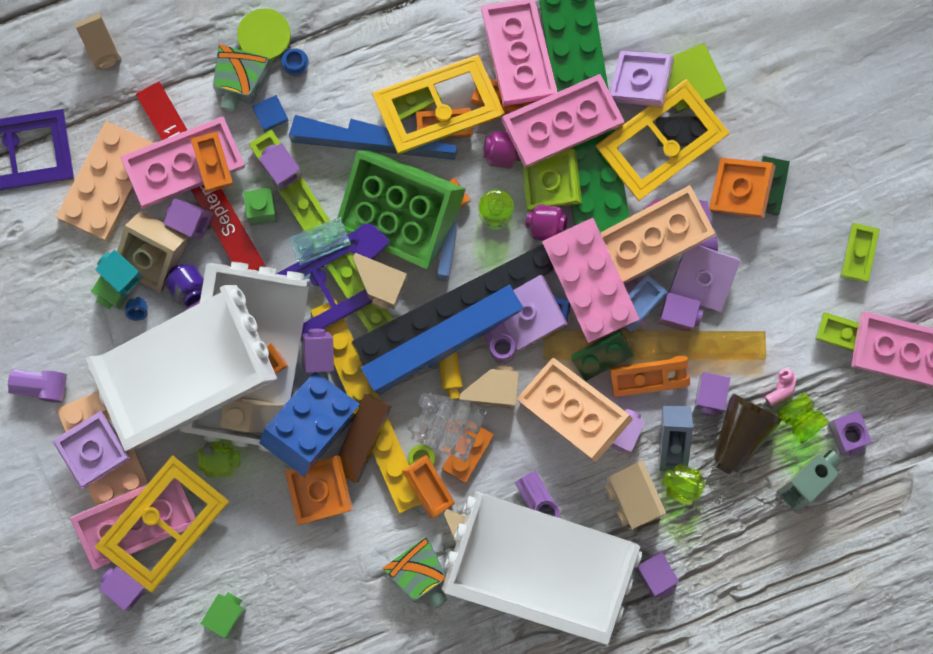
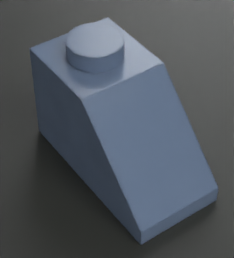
[659,406,693,472]

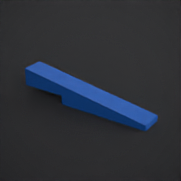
[289,115,457,160]
[361,285,524,395]

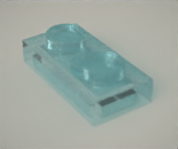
[289,217,351,265]

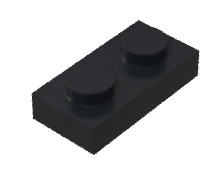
[656,116,708,147]

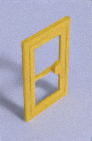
[372,55,505,154]
[595,79,730,201]
[95,455,230,593]

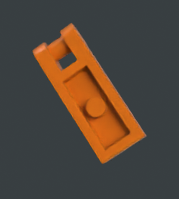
[610,356,691,397]

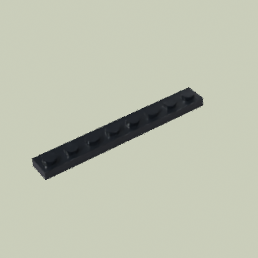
[351,244,555,366]

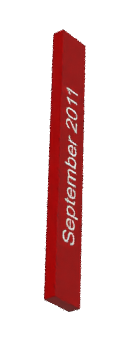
[136,81,266,271]

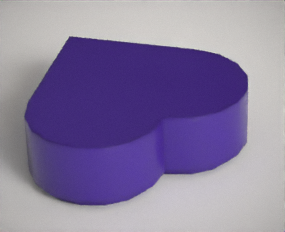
[356,223,391,260]

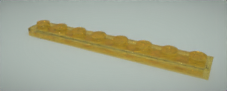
[543,331,766,360]

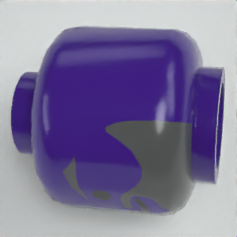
[165,264,204,306]

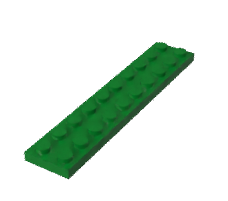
[539,0,629,233]

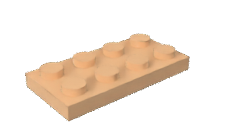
[56,121,154,242]
[601,185,717,284]
[516,358,633,462]
[57,391,149,506]

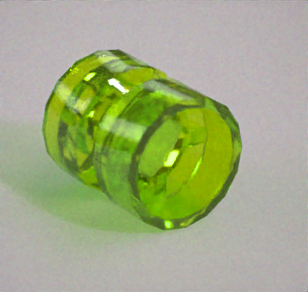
[777,391,830,444]

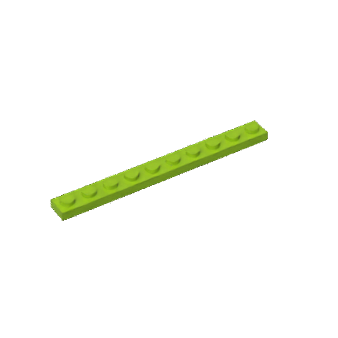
[248,130,394,333]

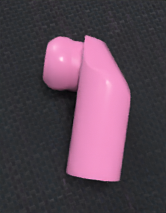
[765,368,796,408]

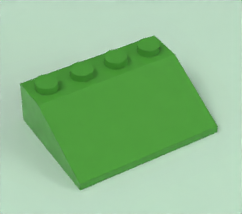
[335,150,466,269]

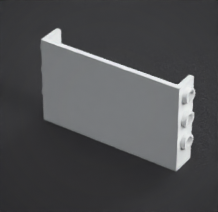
[180,262,311,452]
[86,285,277,451]
[442,491,642,645]

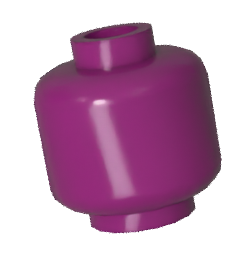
[483,131,521,169]
[525,204,568,241]

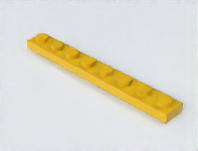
[310,299,422,514]

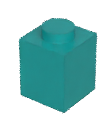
[95,249,143,297]

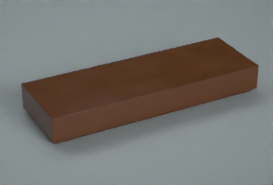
[338,394,392,483]

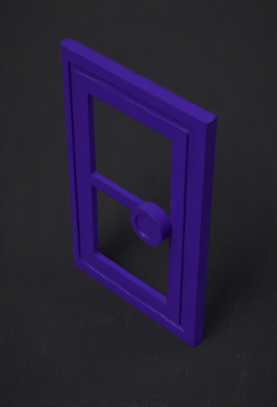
[0,109,74,191]
[276,229,376,334]

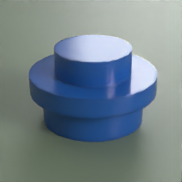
[281,48,309,76]

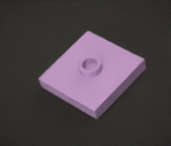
[610,51,674,107]
[669,245,740,312]
[504,275,568,351]
[52,411,131,490]

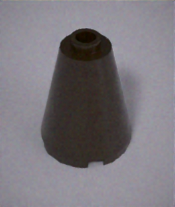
[713,393,782,475]

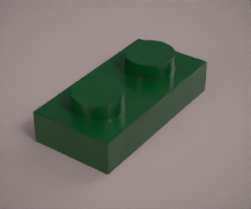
[761,156,790,216]
[571,329,634,381]

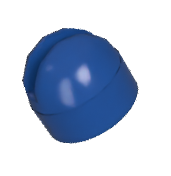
[125,297,148,321]

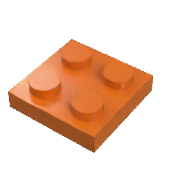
[709,157,776,219]
[284,456,353,525]

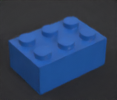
[259,372,360,477]

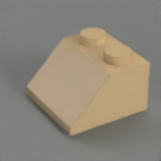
[117,211,189,293]
[605,460,666,531]

